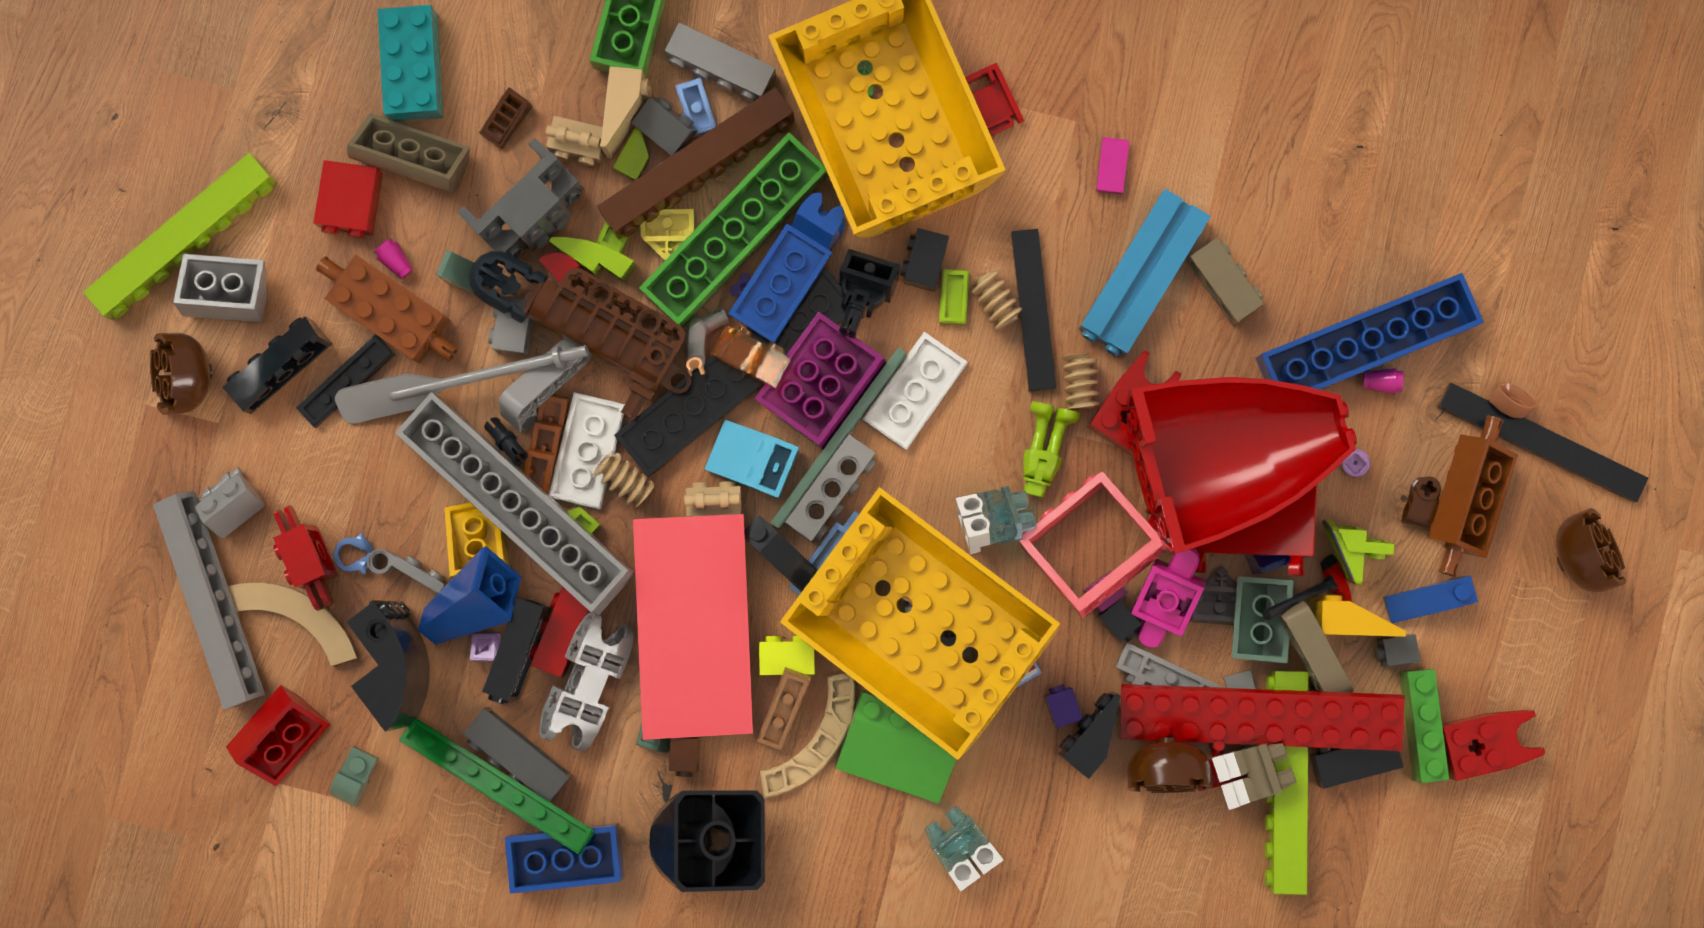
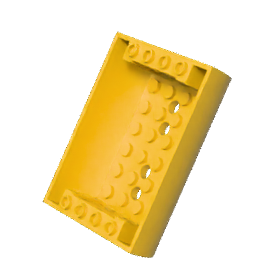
[768,0,1006,238]
[780,487,1061,760]

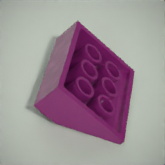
[754,312,887,450]

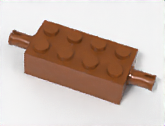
[316,254,458,363]
[1428,415,1518,577]

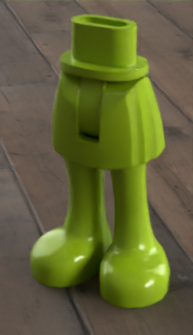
[1023,401,1081,498]

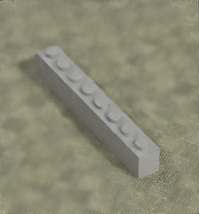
[153,491,265,710]

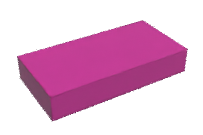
[1096,137,1129,195]

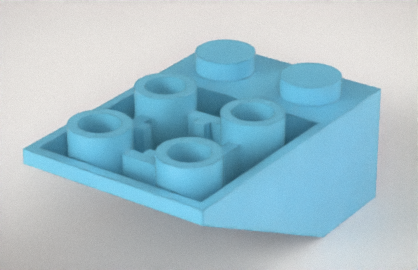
[705,420,800,500]

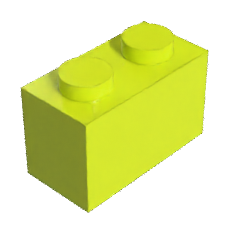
[759,636,815,675]

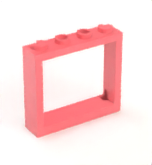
[1017,471,1167,619]

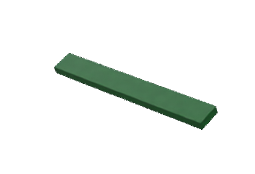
[399,718,595,856]

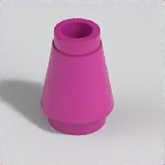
[374,238,413,279]
[1363,368,1403,395]

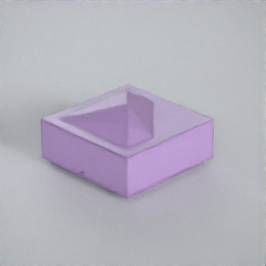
[470,633,501,662]

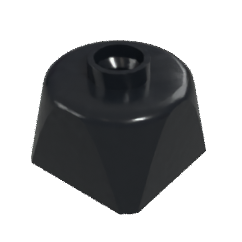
[649,790,765,892]

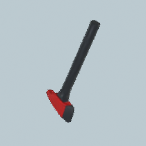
[1262,554,1352,620]

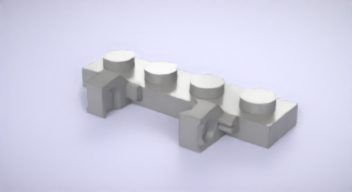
[1114,643,1224,688]

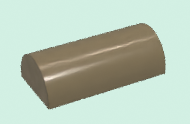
[347,113,470,193]

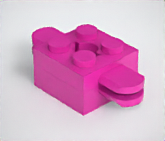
[1131,548,1206,648]

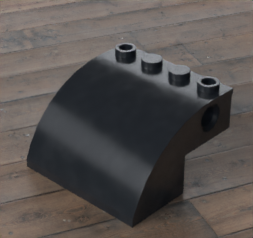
[346,600,430,732]

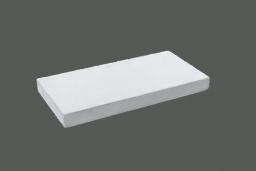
[862,332,968,450]
[548,392,625,510]

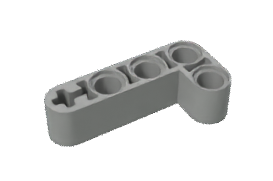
[498,338,593,433]

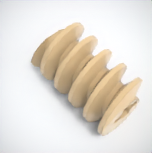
[969,270,1022,332]
[1063,353,1100,411]
[593,451,654,507]

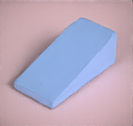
[675,78,716,137]

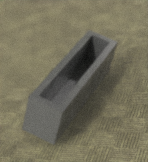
[463,707,573,802]

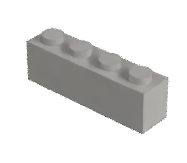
[665,23,776,102]

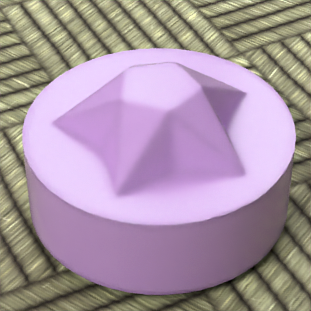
[1342,448,1370,477]

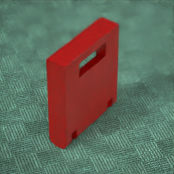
[965,63,1024,136]

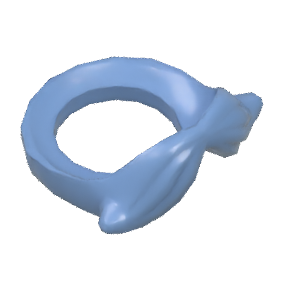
[334,533,373,575]

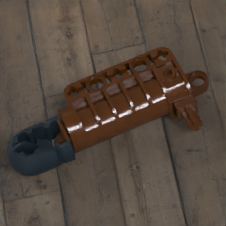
[469,251,691,420]

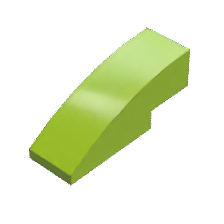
[549,237,636,282]

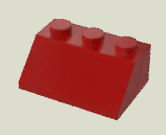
[226,685,331,786]

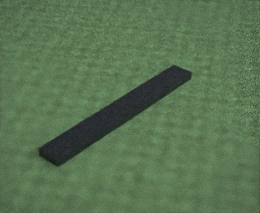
[1438,383,1648,503]

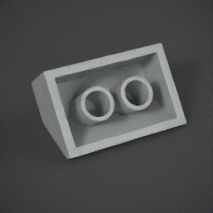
[173,254,267,323]

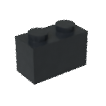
[900,228,949,292]

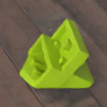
[1322,519,1394,585]

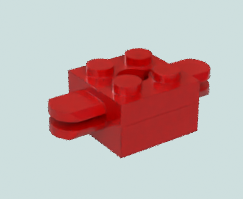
[273,505,339,611]

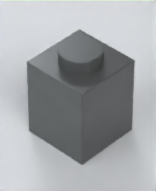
[1374,634,1420,667]

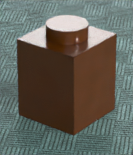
[669,737,700,777]

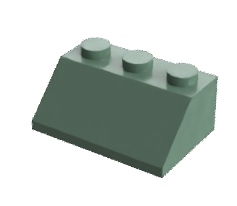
[1232,576,1296,664]

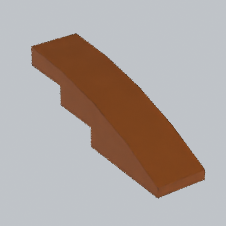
[524,394,569,494]

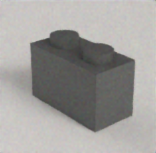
[631,96,698,156]

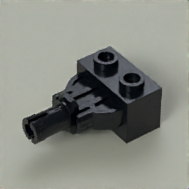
[839,249,900,338]

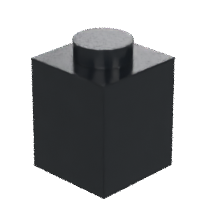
[1097,599,1141,642]

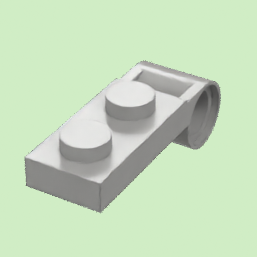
[367,549,448,593]

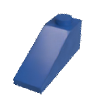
[1383,576,1478,623]

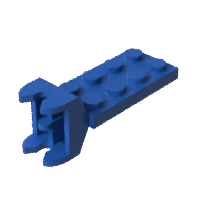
[728,193,845,344]

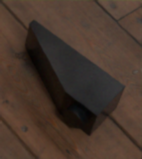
[744,515,818,592]

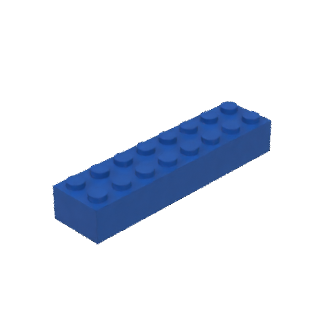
[1255,273,1484,390]

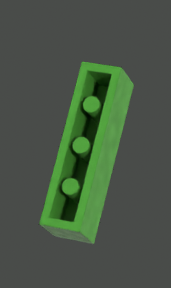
[1399,669,1449,783]

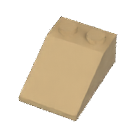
[600,66,651,159]

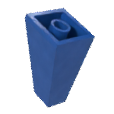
[418,546,521,645]

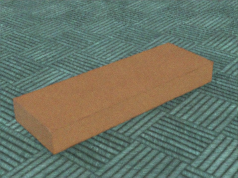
[756,667,811,751]

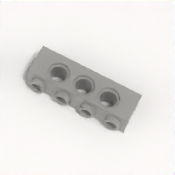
[785,434,876,542]

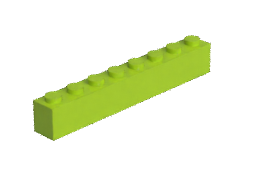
[83,153,277,320]
[1264,671,1309,895]

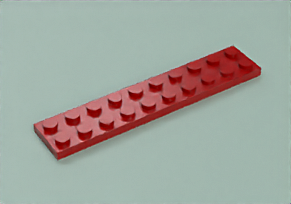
[1120,684,1405,751]

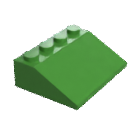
[835,690,957,804]

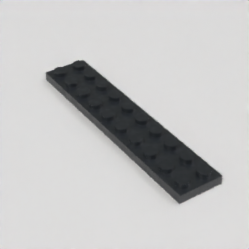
[614,267,849,478]

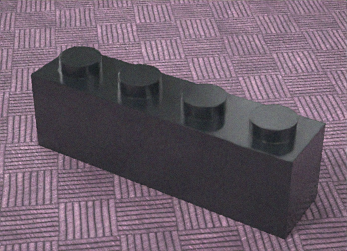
[223,316,333,414]

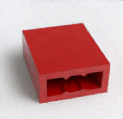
[313,160,383,238]

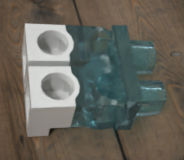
[956,486,1036,554]
[924,805,1003,891]

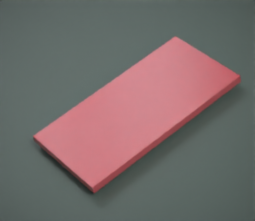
[633,514,753,740]

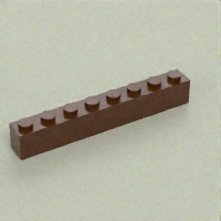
[597,87,795,239]

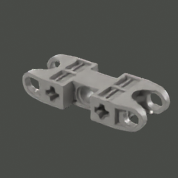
[539,613,634,751]

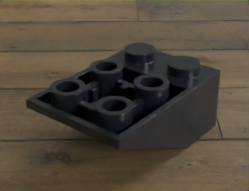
[1058,692,1120,779]

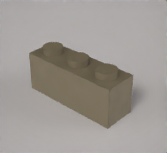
[1186,238,1264,326]

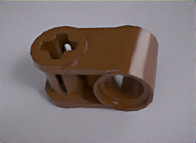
[1402,477,1441,530]

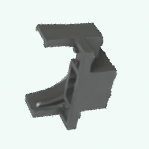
[457,138,584,258]

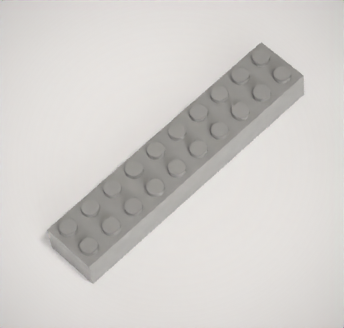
[395,392,635,615]

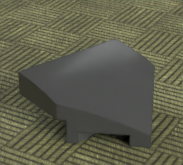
[1191,566,1237,625]

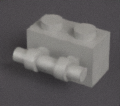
[195,468,266,539]

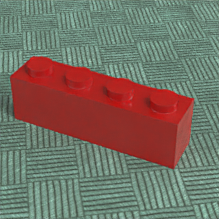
[529,587,591,678]

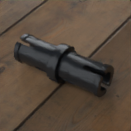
[484,417,528,465]

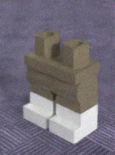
[1212,743,1296,810]

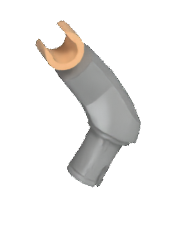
[686,308,729,376]

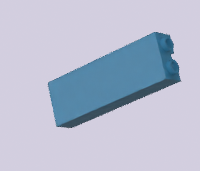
[1079,189,1211,357]

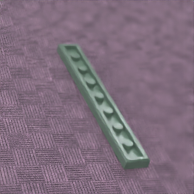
[770,347,906,529]

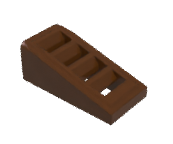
[479,87,533,149]

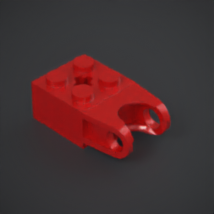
[1087,350,1181,456]
[1442,710,1545,781]

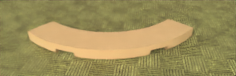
[228,583,359,666]
[760,673,855,798]

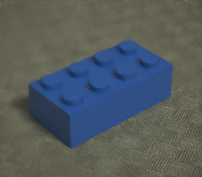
[505,823,624,894]

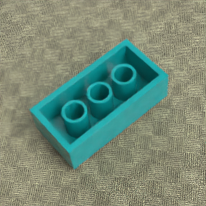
[377,5,443,122]

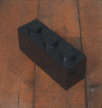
[1309,748,1404,788]

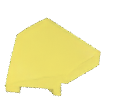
[640,209,695,261]

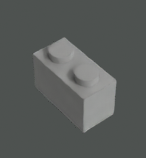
[489,295,533,356]

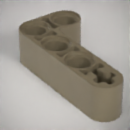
[1279,601,1354,693]

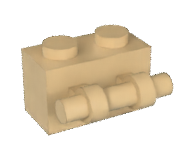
[546,116,604,166]
[684,482,743,516]

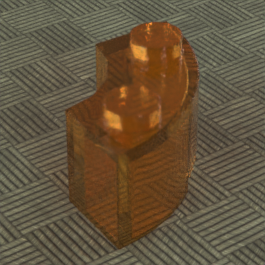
[710,325,791,388]

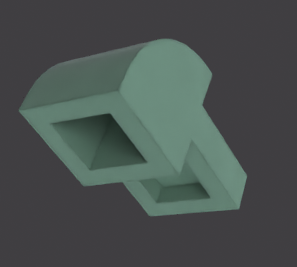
[330,746,379,807]

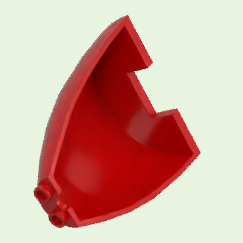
[1127,377,1357,554]

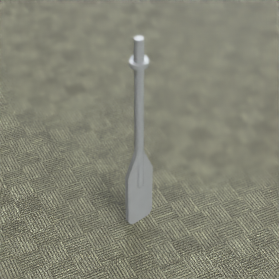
[335,345,589,424]

